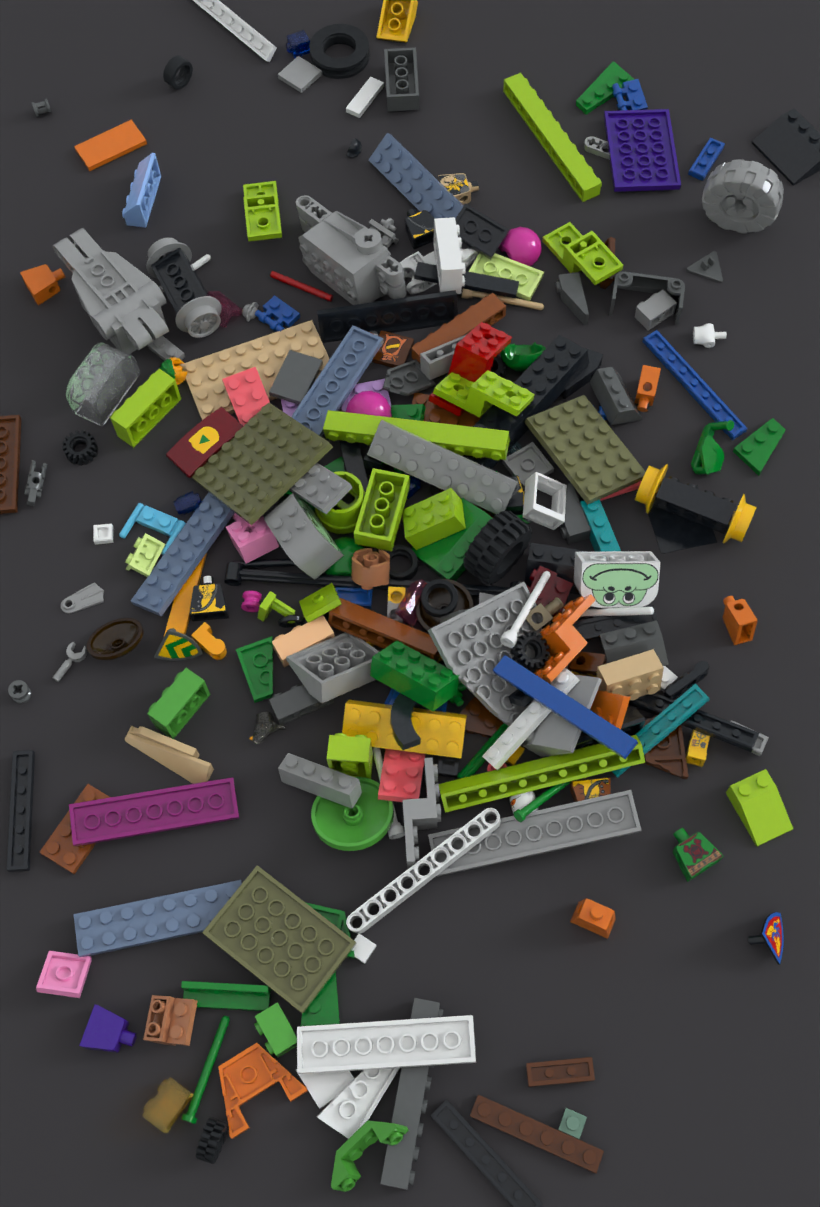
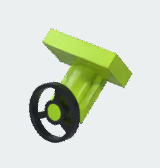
[257,591,305,628]

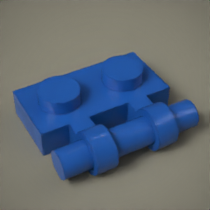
[612,79,648,111]
[255,295,300,332]

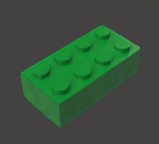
[370,641,460,711]

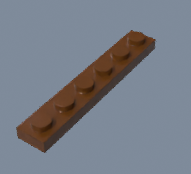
[470,1095,604,1174]

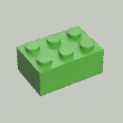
[147,668,211,739]

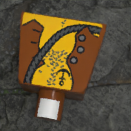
[570,778,611,802]

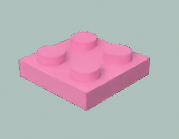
[36,951,92,998]

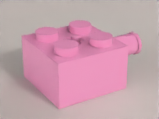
[226,513,279,564]

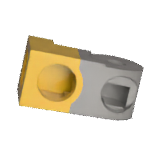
[387,586,406,623]

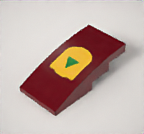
[166,407,243,478]

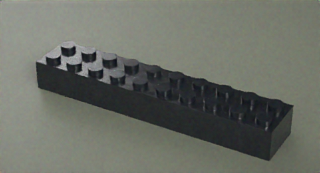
[463,334,589,469]

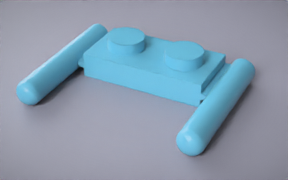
[119,503,186,555]

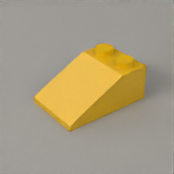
[376,0,418,43]

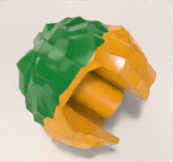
[159,357,187,385]

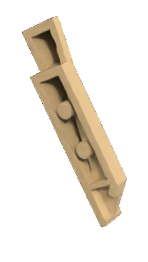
[125,726,214,784]

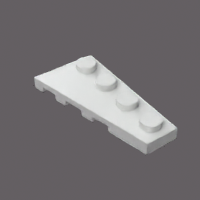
[316,1068,399,1139]

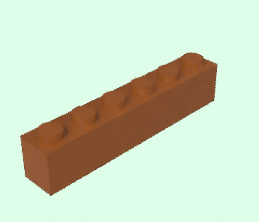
[411,293,506,363]
[328,598,441,662]

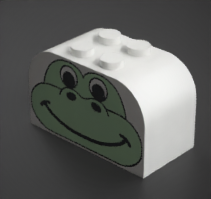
[574,551,660,608]

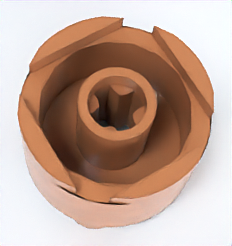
[351,548,390,590]

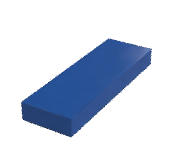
[688,138,725,181]

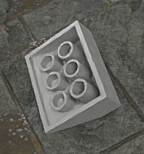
[286,632,379,703]
[522,675,602,757]

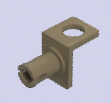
[525,597,564,631]

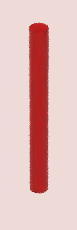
[270,271,333,302]

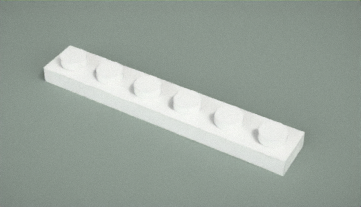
[482,668,580,771]

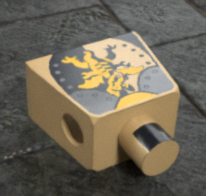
[438,173,479,205]

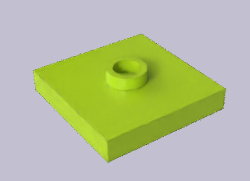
[299,583,342,622]

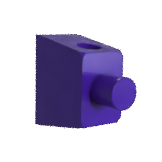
[79,1004,137,1053]

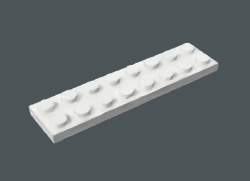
[297,1015,476,1074]

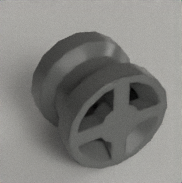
[8,680,32,704]

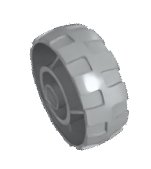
[702,159,784,234]

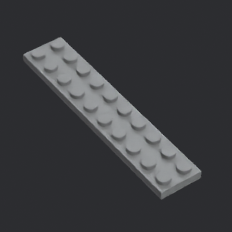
[428,790,642,877]

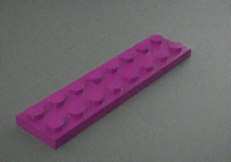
[69,777,239,846]

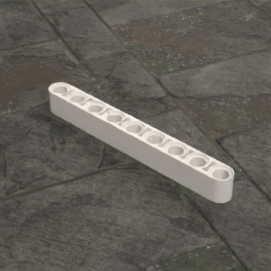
[346,808,501,934]

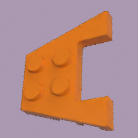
[218,1043,308,1139]

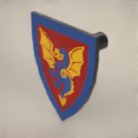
[748,912,784,965]

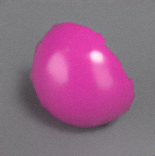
[499,227,542,266]
[346,391,391,417]

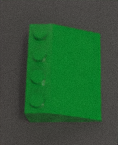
[411,498,493,581]

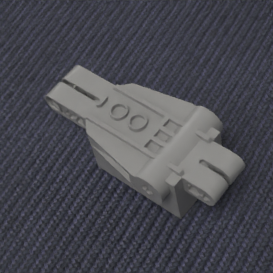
[296,195,407,305]
[53,228,169,357]

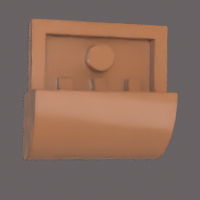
[143,995,198,1046]

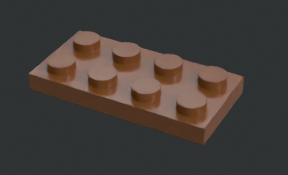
[412,393,483,427]
[39,784,111,875]

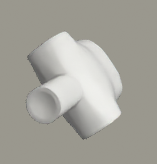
[693,323,727,348]

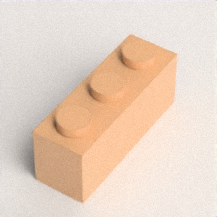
[272,615,335,668]

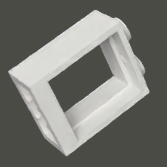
[523,472,567,530]

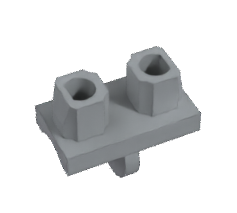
[369,218,399,248]

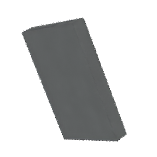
[269,350,323,405]

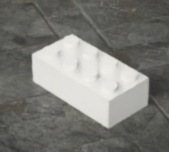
[433,217,466,294]

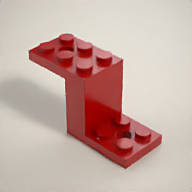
[428,322,512,417]

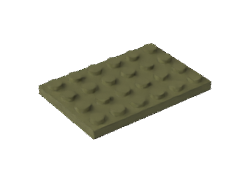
[525,395,645,505]
[202,865,357,1014]

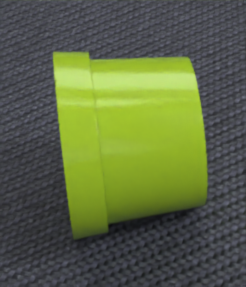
[315,471,366,534]

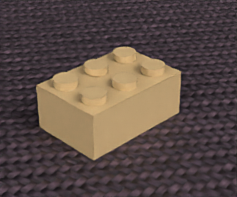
[597,649,664,700]

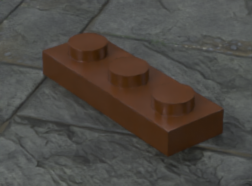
[526,1057,595,1087]

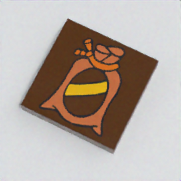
[371,330,414,368]

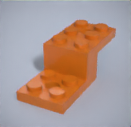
[533,594,596,683]

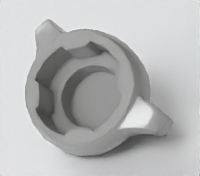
[242,302,259,322]

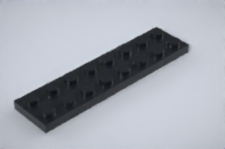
[317,290,458,343]

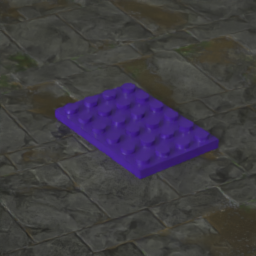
[604,109,681,192]

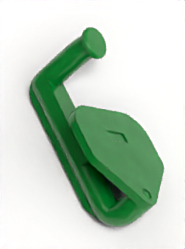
[691,420,734,475]

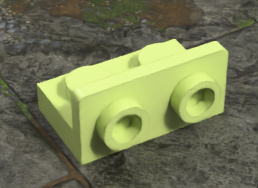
[125,533,165,577]

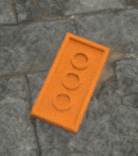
[74,119,147,171]

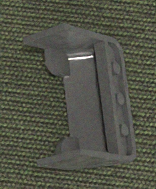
[609,271,685,325]

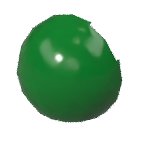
[500,342,546,372]
[325,537,365,576]

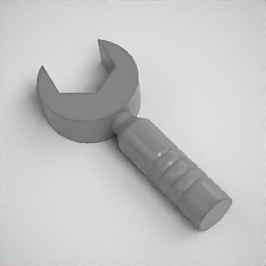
[52,642,87,682]

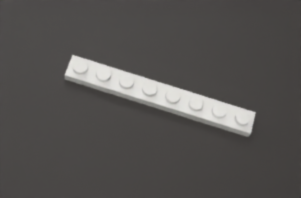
[193,0,277,62]

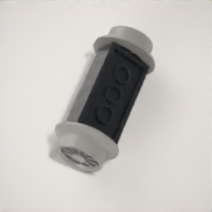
[146,238,222,338]

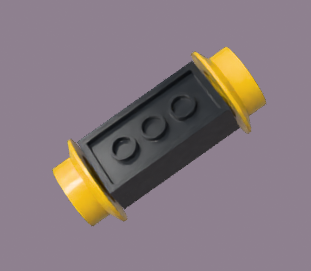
[635,464,757,544]

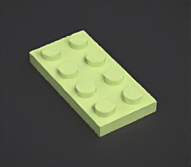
[468,253,544,301]

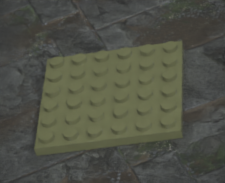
[192,403,333,526]

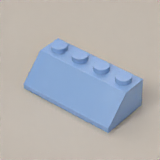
[122,153,161,228]

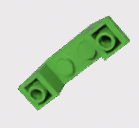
[331,1120,409,1192]

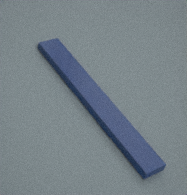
[642,330,747,440]
[493,655,638,759]

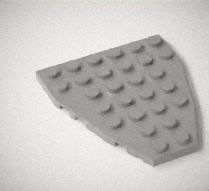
[427,582,550,726]

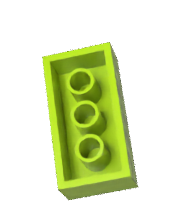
[110,369,181,448]
[354,468,410,551]

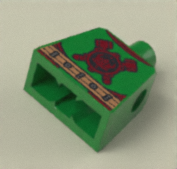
[673,828,723,882]

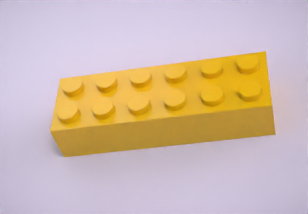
[342,700,467,758]

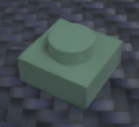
[558,1108,587,1139]

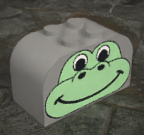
[264,493,344,580]

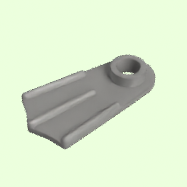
[61,582,104,614]

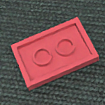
[222,367,270,426]
[378,749,426,802]

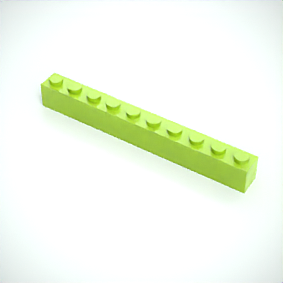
[503,73,602,202]
[323,410,510,460]
[439,735,645,813]

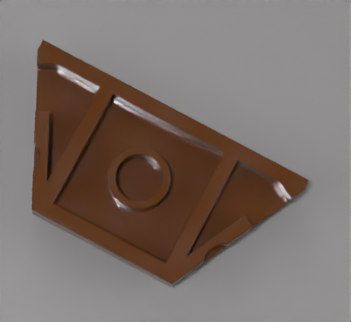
[459,697,504,738]
[643,715,689,779]

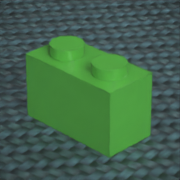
[254,1002,297,1058]

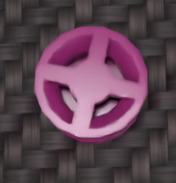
[241,590,262,612]

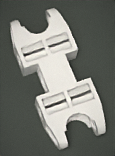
[400,248,478,294]

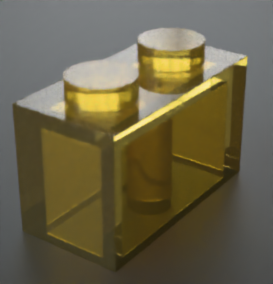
[142,1077,194,1133]

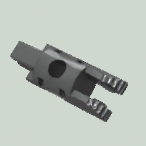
[24,460,48,507]

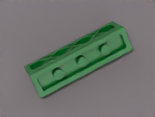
[181,981,271,1011]

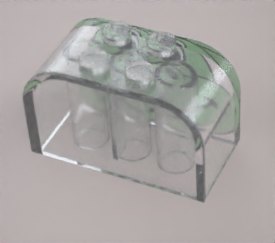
[66,342,140,427]

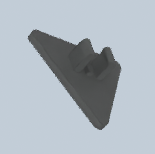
[687,251,723,283]

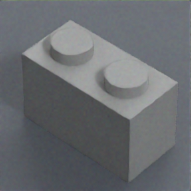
[635,290,677,331]

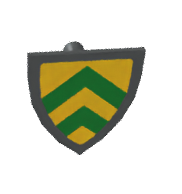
[153,628,203,661]

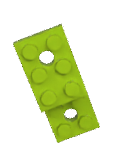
[243,181,282,242]
[542,222,624,285]
[433,370,535,418]

